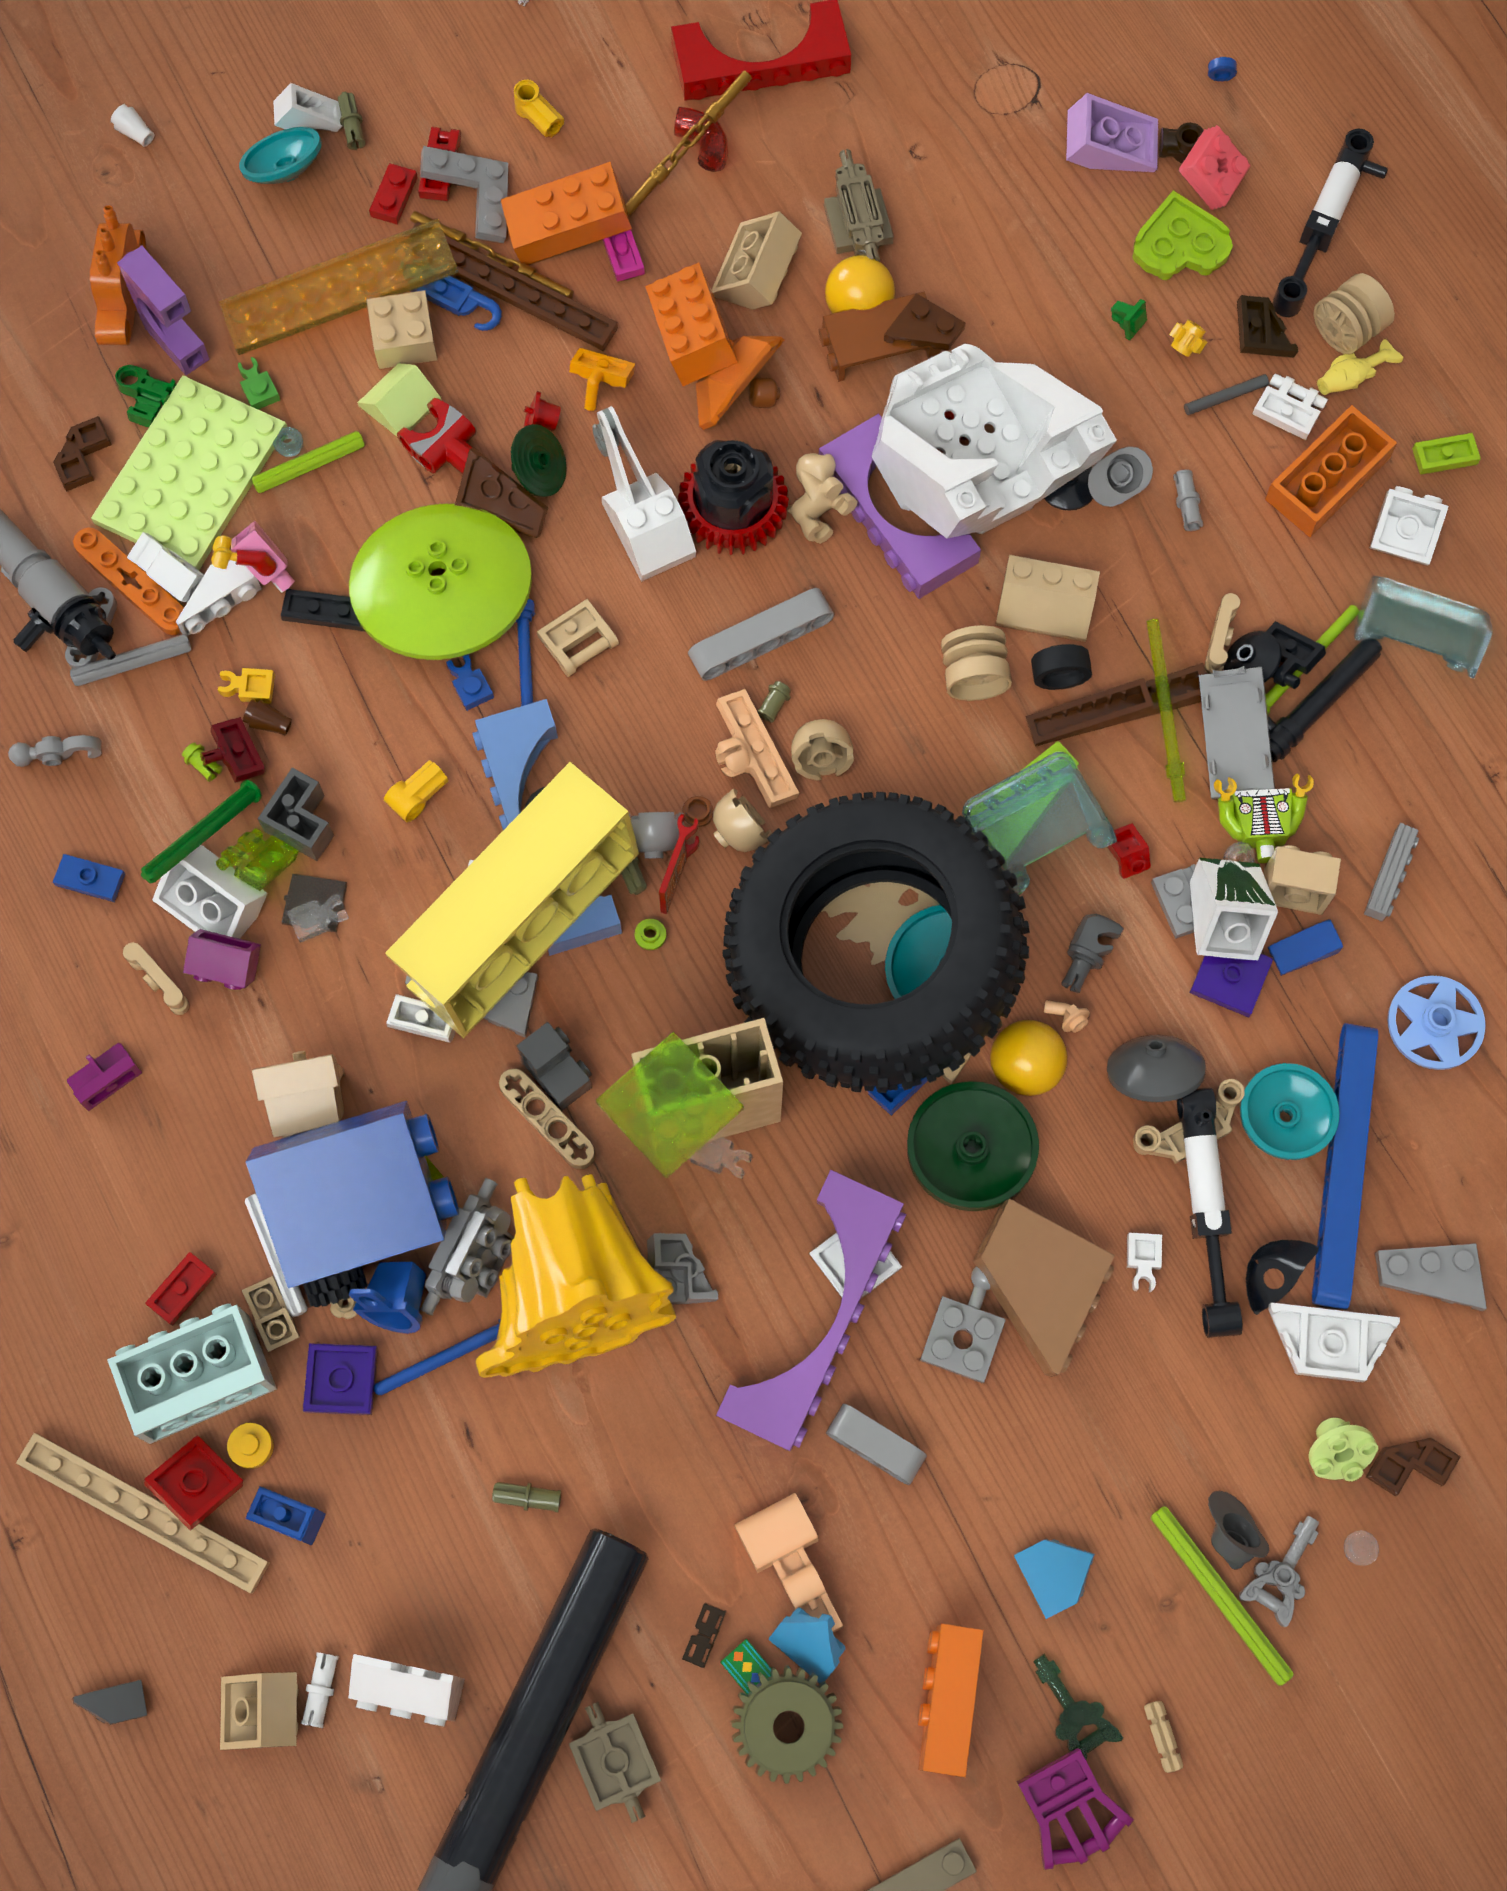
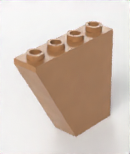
[973,1199,1115,1377]

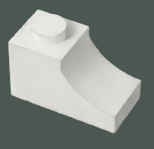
[273,83,342,132]

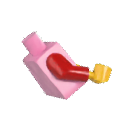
[211,521,295,593]

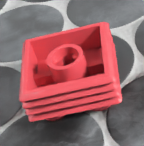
[1179,125,1250,210]

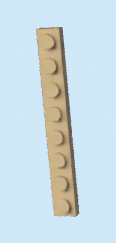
[16,1433,270,1594]

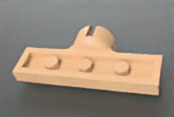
[715,689,799,808]

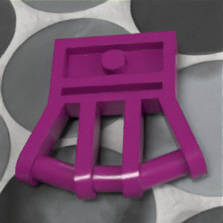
[1017,1748,1134,1870]

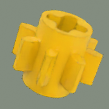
[1169,319,1208,357]

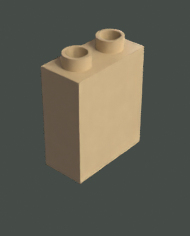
[631,1018,783,1156]

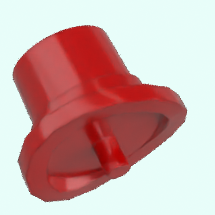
[524,391,561,431]

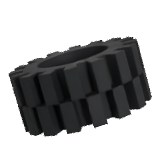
[303,1266,368,1307]

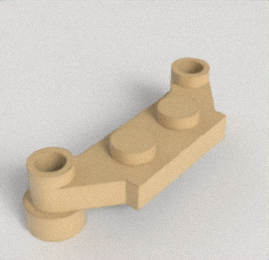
[1133,1079,1245,1164]

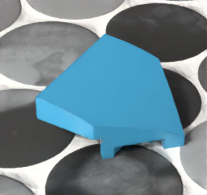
[1014,1539,1095,1619]
[768,1607,846,1684]

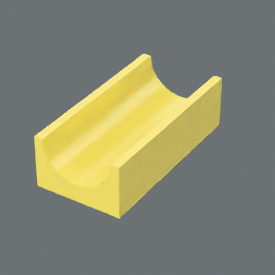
[385,762,639,1039]

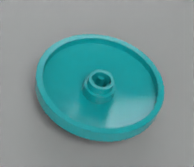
[885,905,952,999]

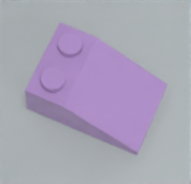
[1066,93,1158,172]

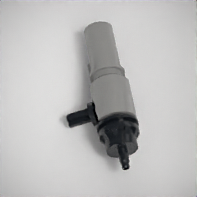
[0,509,116,660]

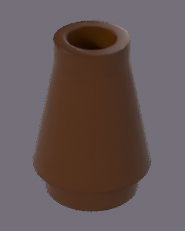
[243,699,292,736]

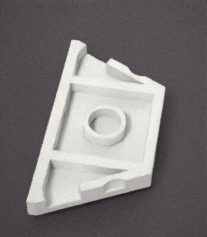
[1268,1303,1400,1382]

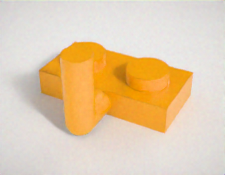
[569,348,635,411]

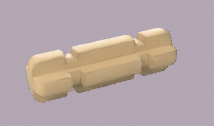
[1144,1701,1183,1773]

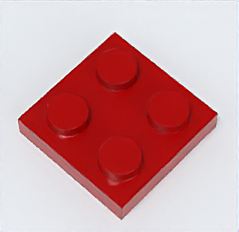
[144,1435,243,1531]

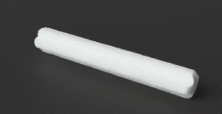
[245,1194,307,1317]

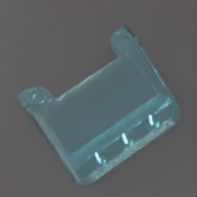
[962,752,1117,895]

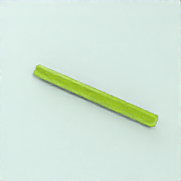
[1151,1506,1294,1686]

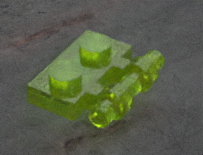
[216,828,298,891]

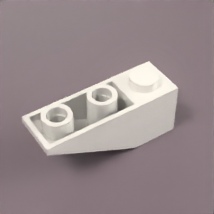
[176,560,261,636]

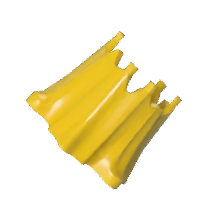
[476,1174,676,1378]

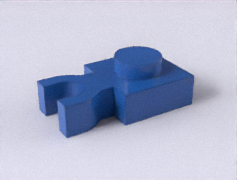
[446,654,494,711]

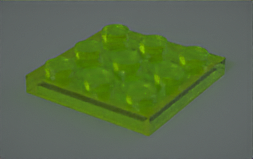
[596,1032,744,1179]

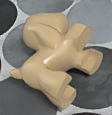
[786,453,858,544]

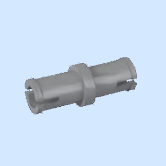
[1173,469,1203,531]

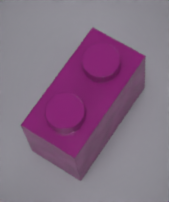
[183,929,261,990]

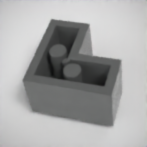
[258,767,334,861]
[517,1022,592,1111]

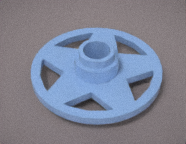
[1387,976,1486,1070]

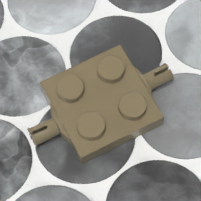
[569,1702,662,1823]

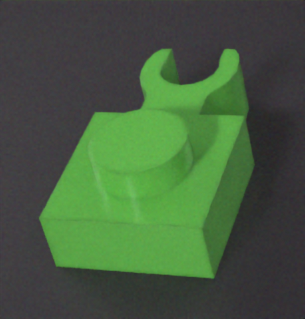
[238,357,280,409]

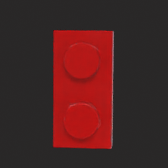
[369,163,418,225]
[145,1252,217,1326]

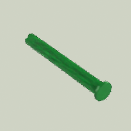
[141,780,262,884]

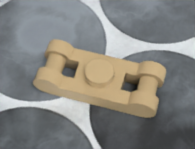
[1204,593,1240,674]
[123,942,189,1015]

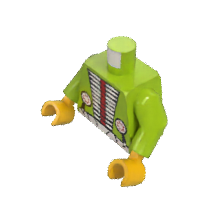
[1213,773,1314,863]

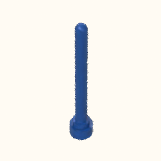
[516,599,535,706]
[374,1319,501,1395]

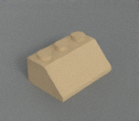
[712,211,802,309]
[996,555,1100,642]

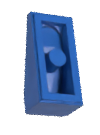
[1268,919,1343,976]
[246,1486,325,1545]

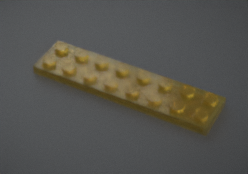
[218,219,459,355]

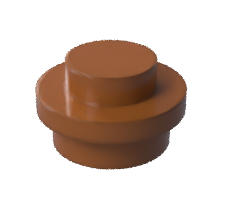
[682,796,713,827]

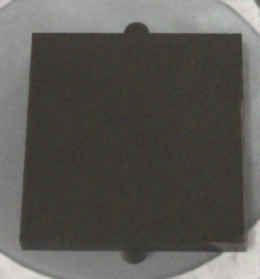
[281,874,347,933]

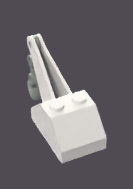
[592,406,696,582]

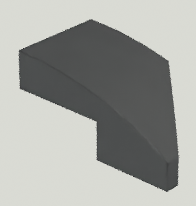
[72,1680,147,1725]

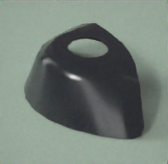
[1245,1240,1319,1315]

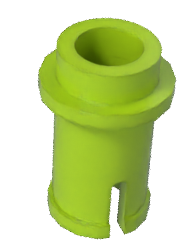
[182,742,223,782]

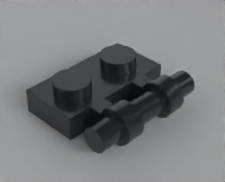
[1247,621,1326,689]

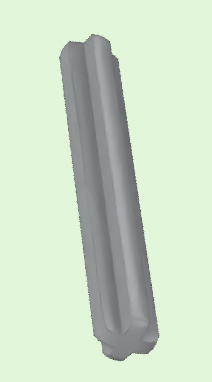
[70,634,191,686]

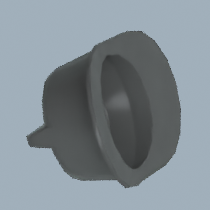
[1208,1491,1270,1570]

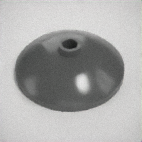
[1107,1035,1206,1102]

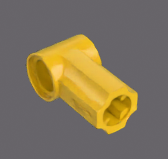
[514,79,564,138]
[384,760,448,822]

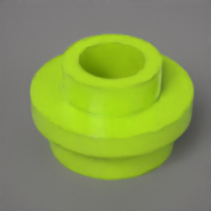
[634,919,666,950]

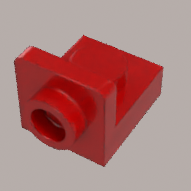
[1104,823,1151,879]

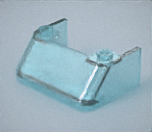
[1354,576,1493,678]

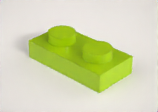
[1412,433,1481,475]

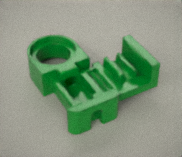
[115,365,176,428]

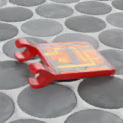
[659,814,699,914]

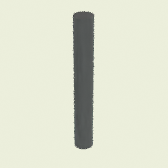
[1184,374,1269,415]

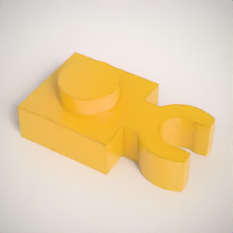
[218,668,275,703]

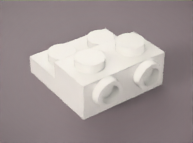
[1369,486,1449,566]

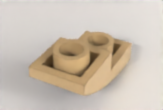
[242,1276,300,1352]

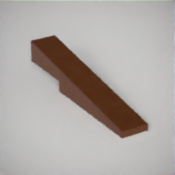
[1026,663,1207,746]

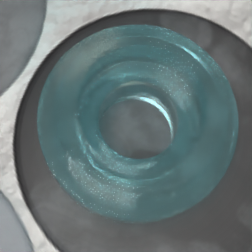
[273,427,303,457]

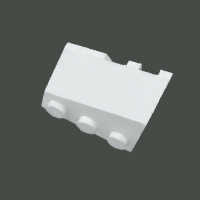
[348,1654,465,1727]

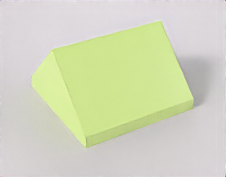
[357,363,442,436]

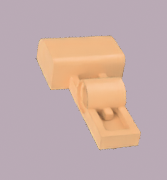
[734,1493,843,1633]

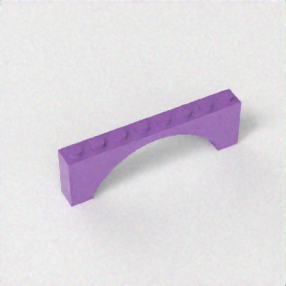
[716,1170,907,1452]

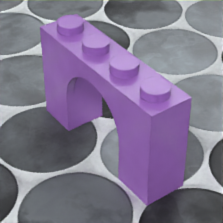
[117,246,210,376]

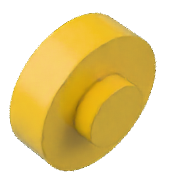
[227,1423,274,1469]

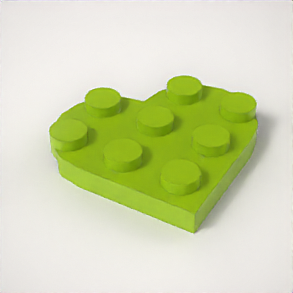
[1132,190,1233,280]

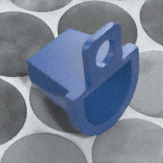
[349,1262,426,1334]

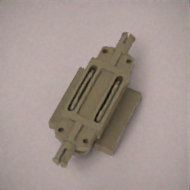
[824,149,894,262]

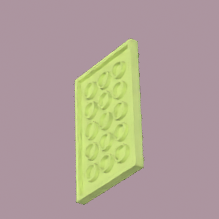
[91,375,288,570]

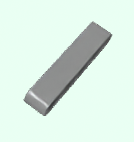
[688,588,834,681]

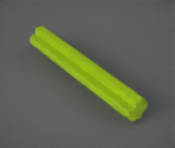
[251,431,365,493]

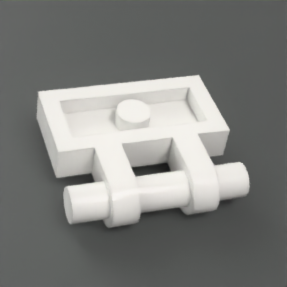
[1252,373,1328,440]

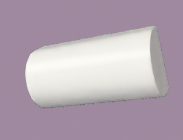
[386,994,456,1043]

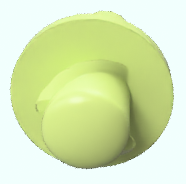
[1309,1418,1378,1481]

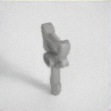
[1239,1516,1319,1627]

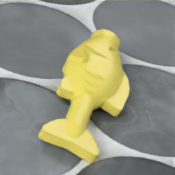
[1317,339,1404,395]

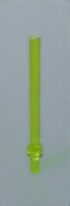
[1146,619,1186,802]

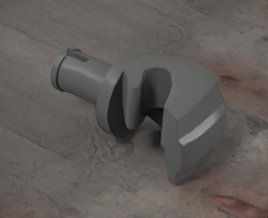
[1061,914,1124,993]

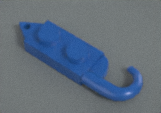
[400,262,502,331]

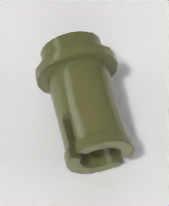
[757,681,791,723]

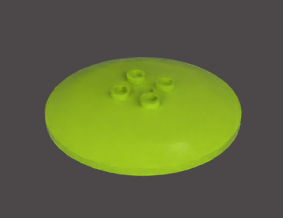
[349,504,532,660]

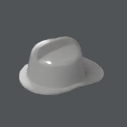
[1088,446,1153,507]

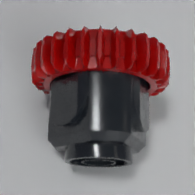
[678,440,789,555]

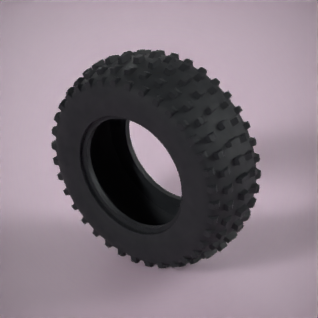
[723,792,1030,1093]

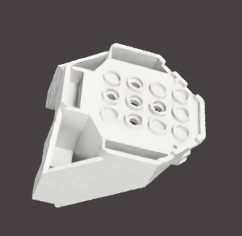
[871,344,1117,539]

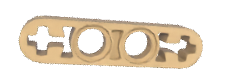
[499,1069,595,1169]

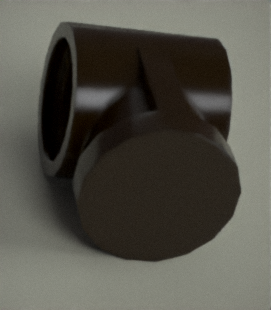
[1159,122,1204,163]

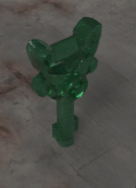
[1033,1654,1123,1760]

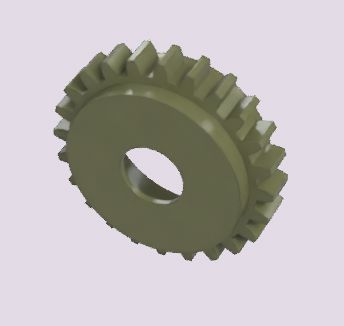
[731,1665,843,1784]

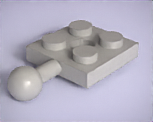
[920,1267,1006,1383]

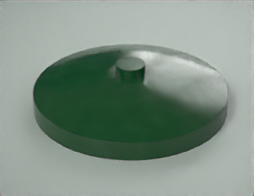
[907,1081,1039,1211]

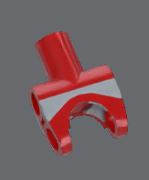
[397,398,476,474]

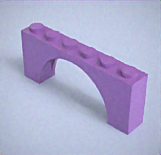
[819,414,981,599]

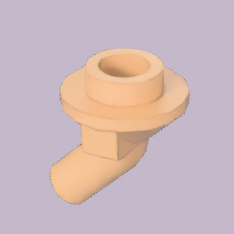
[1044,1000,1090,1033]

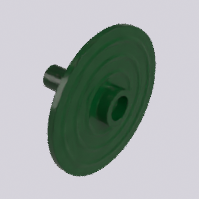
[511,424,566,497]

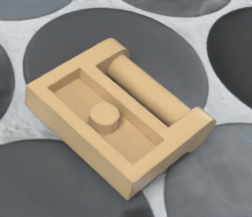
[537,599,619,677]

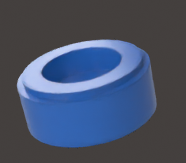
[1208,57,1237,82]

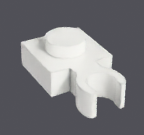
[1127,1233,1162,1292]

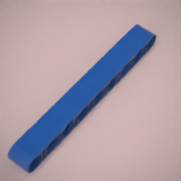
[1312,1023,1378,1310]

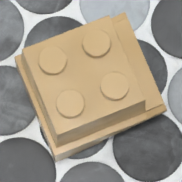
[252,1051,345,1138]

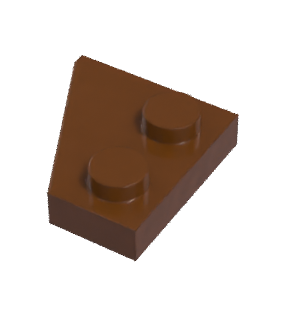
[884,293,966,350]

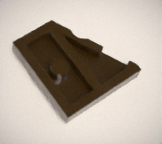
[1237,295,1298,358]

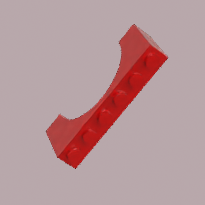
[671,0,852,101]

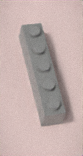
[1364,823,1419,921]

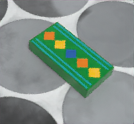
[720,1639,771,1695]

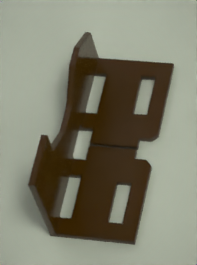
[682,1603,726,1669]

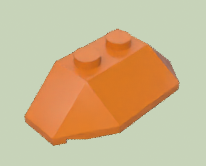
[696,336,785,430]

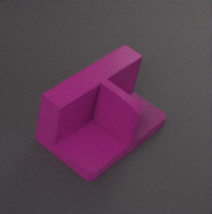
[67,1043,142,1111]

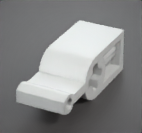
[127,532,204,603]

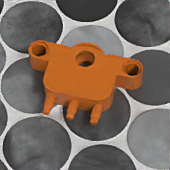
[90,205,146,345]

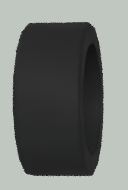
[1031,644,1092,690]

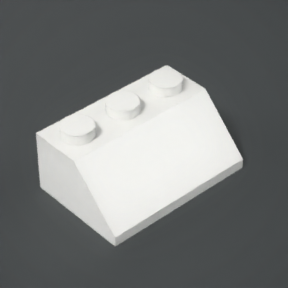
[152,845,268,939]

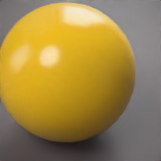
[825,255,895,314]
[990,1020,1067,1096]

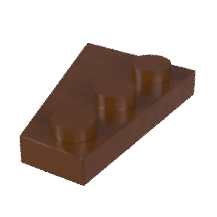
[455,448,548,538]

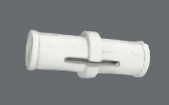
[301,1652,339,1728]

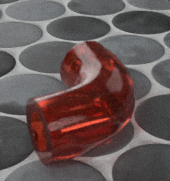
[674,106,728,172]

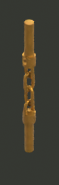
[625,70,752,216]
[410,211,574,299]

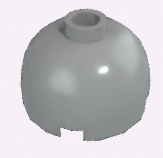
[629,812,684,859]

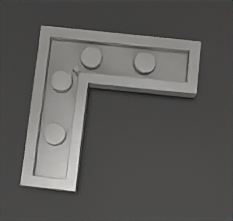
[420,146,508,243]

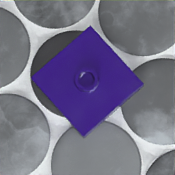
[1189,954,1273,1018]
[303,1343,378,1415]

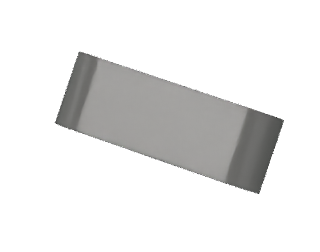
[826,1404,927,1485]

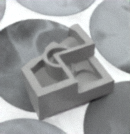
[647,1233,718,1305]

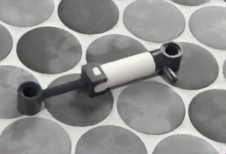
[1272,128,1388,317]
[1177,1087,1243,1338]

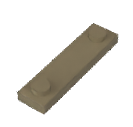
[866,1838,977,1891]

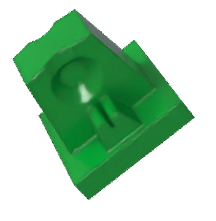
[1111,299,1147,340]

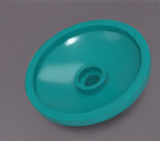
[239,127,322,184]
[1240,1063,1340,1160]

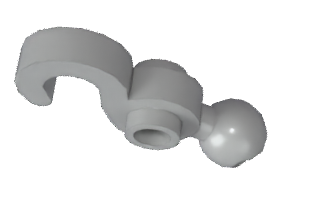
[8,735,102,767]

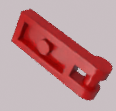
[418,127,461,201]

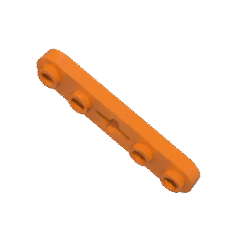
[73,527,184,635]

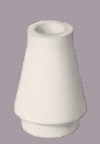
[111,104,155,147]

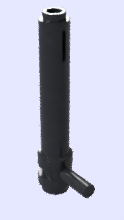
[1268,638,1382,762]

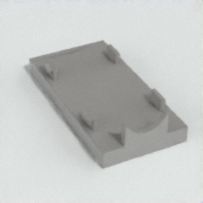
[1199,666,1275,799]

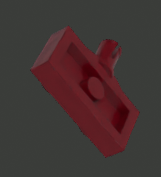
[200,717,265,783]

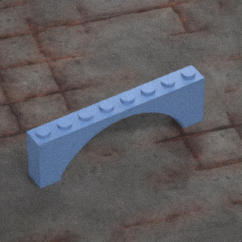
[472,699,622,956]

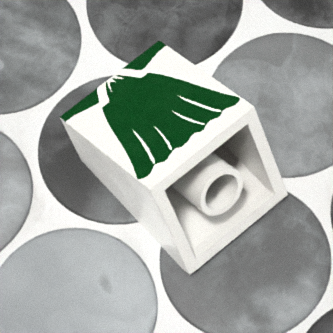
[1190,857,1278,961]

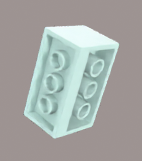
[107,1304,277,1444]

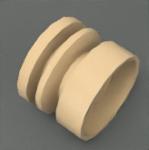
[1314,273,1395,354]
[941,625,1012,701]

